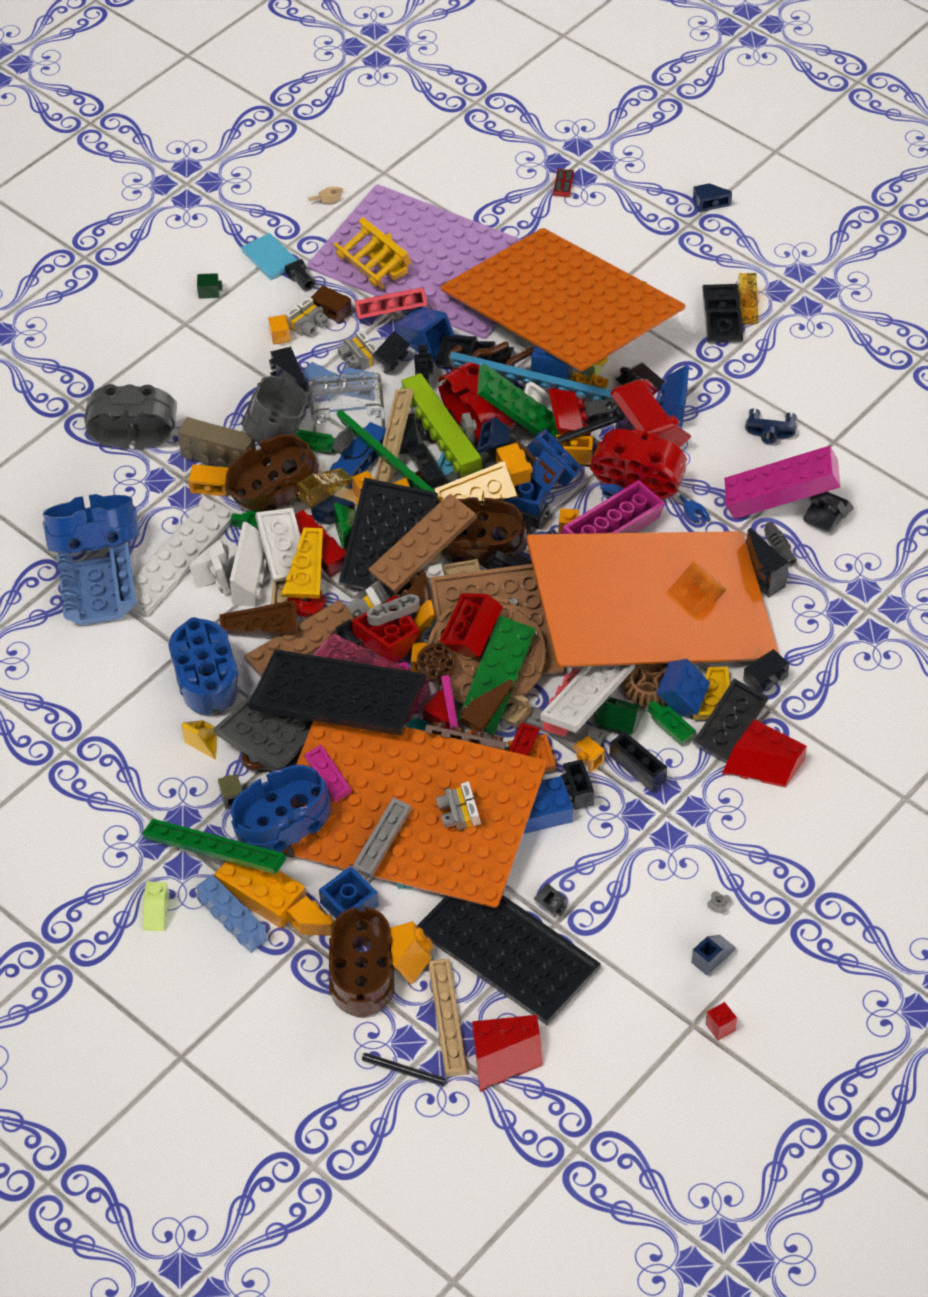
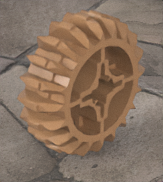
[623,664,667,708]

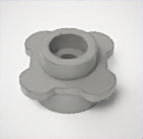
[707,891,731,913]

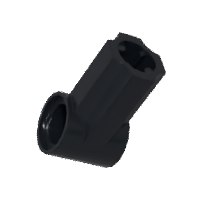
[285,259,315,291]

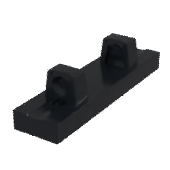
[407,443,445,487]

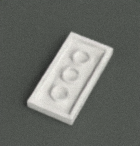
[255,508,301,582]

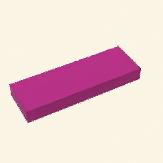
[441,675,458,730]
[304,745,353,803]

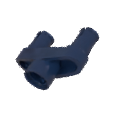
[745,408,797,444]

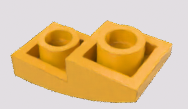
[571,371,609,389]
[413,600,436,640]

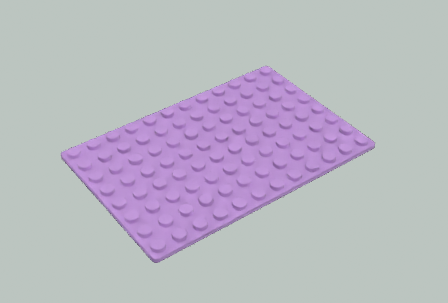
[307,184,522,339]

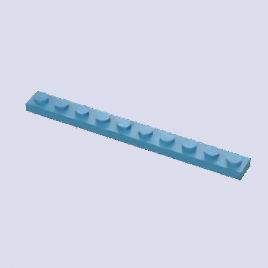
[449,351,619,407]

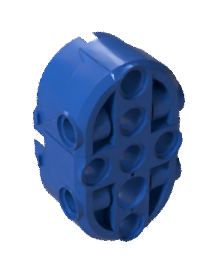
[42,494,140,553]
[168,617,239,715]
[231,765,331,852]

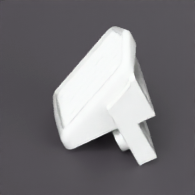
[189,540,232,595]

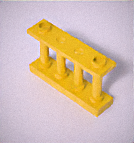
[333,217,412,290]

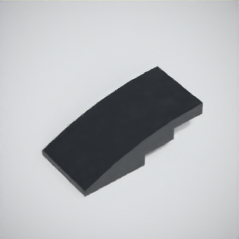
[702,284,743,343]
[435,336,515,369]

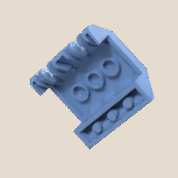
[57,544,137,625]

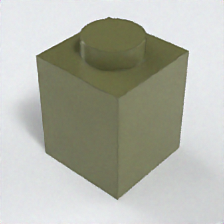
[218,774,242,810]

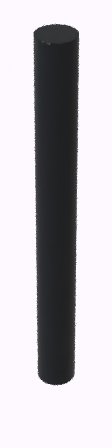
[555,413,624,444]
[362,1052,447,1087]

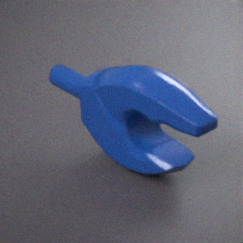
[600,484,625,498]
[679,494,710,523]

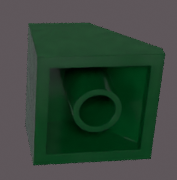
[594,696,646,735]

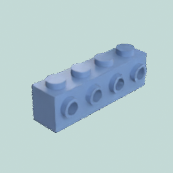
[196,874,267,953]

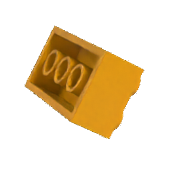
[214,861,307,929]

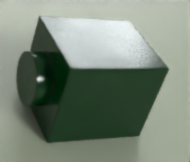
[197,273,223,299]

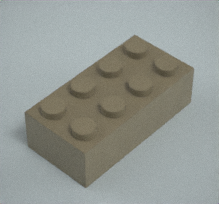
[178,417,256,468]

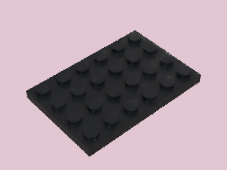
[339,477,438,597]

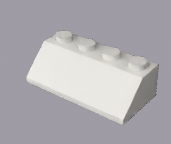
[229,522,268,607]

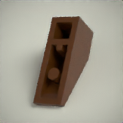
[460,679,514,733]

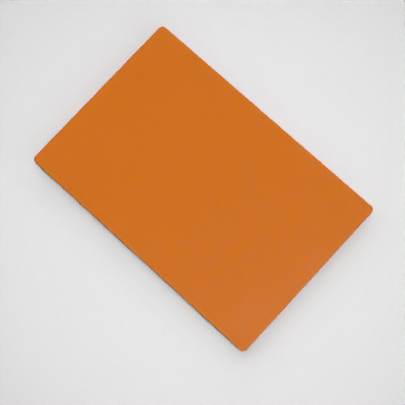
[441,228,685,371]
[526,531,779,667]
[282,721,547,908]

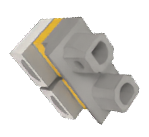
[285,297,328,336]
[338,330,380,370]
[347,581,389,615]
[436,781,481,830]

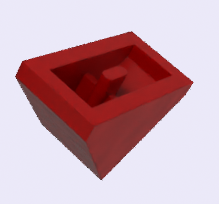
[423,690,450,729]

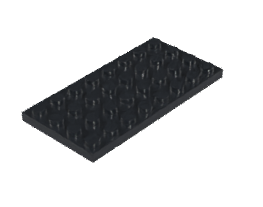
[248,649,426,736]
[417,895,601,1025]

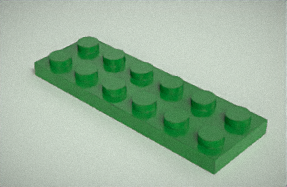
[477,364,560,438]
[457,615,536,735]

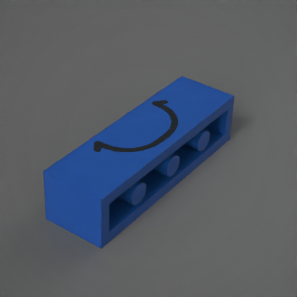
[330,422,386,489]

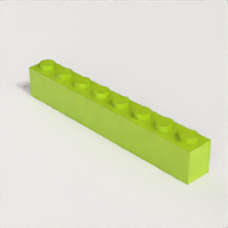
[400,373,483,478]

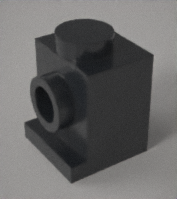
[534,883,568,917]

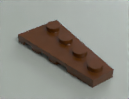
[220,600,298,634]
[424,722,507,750]

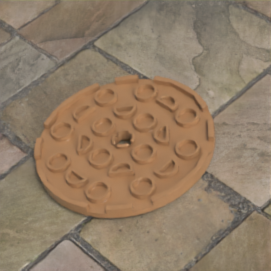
[428,596,546,706]

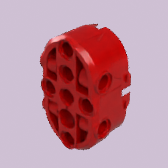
[438,362,516,444]
[590,429,687,499]

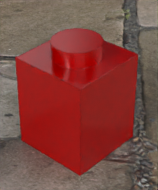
[705,1002,737,1041]

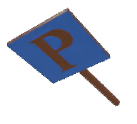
[515,440,565,494]

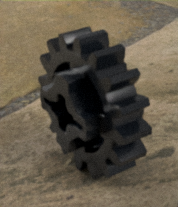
[414,345,434,383]

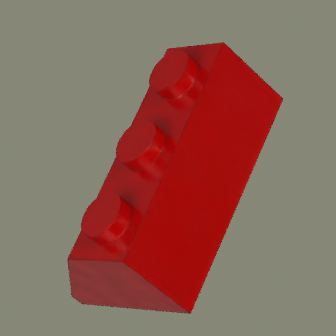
[548,388,591,436]
[439,593,503,657]

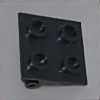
[615,362,666,389]

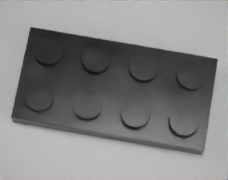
[693,678,769,763]

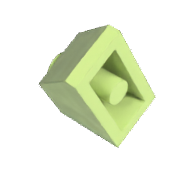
[143,881,170,931]

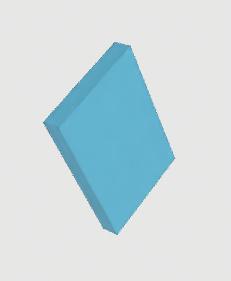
[241,233,297,280]

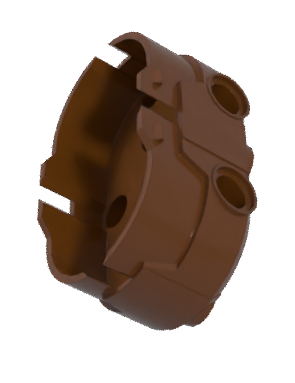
[226,434,320,512]
[441,497,528,565]
[329,907,394,1018]

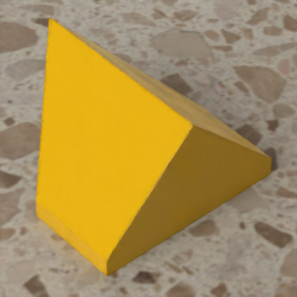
[182,720,217,760]

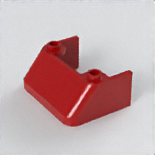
[610,379,692,448]

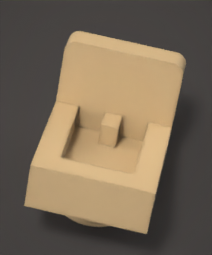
[502,693,532,728]

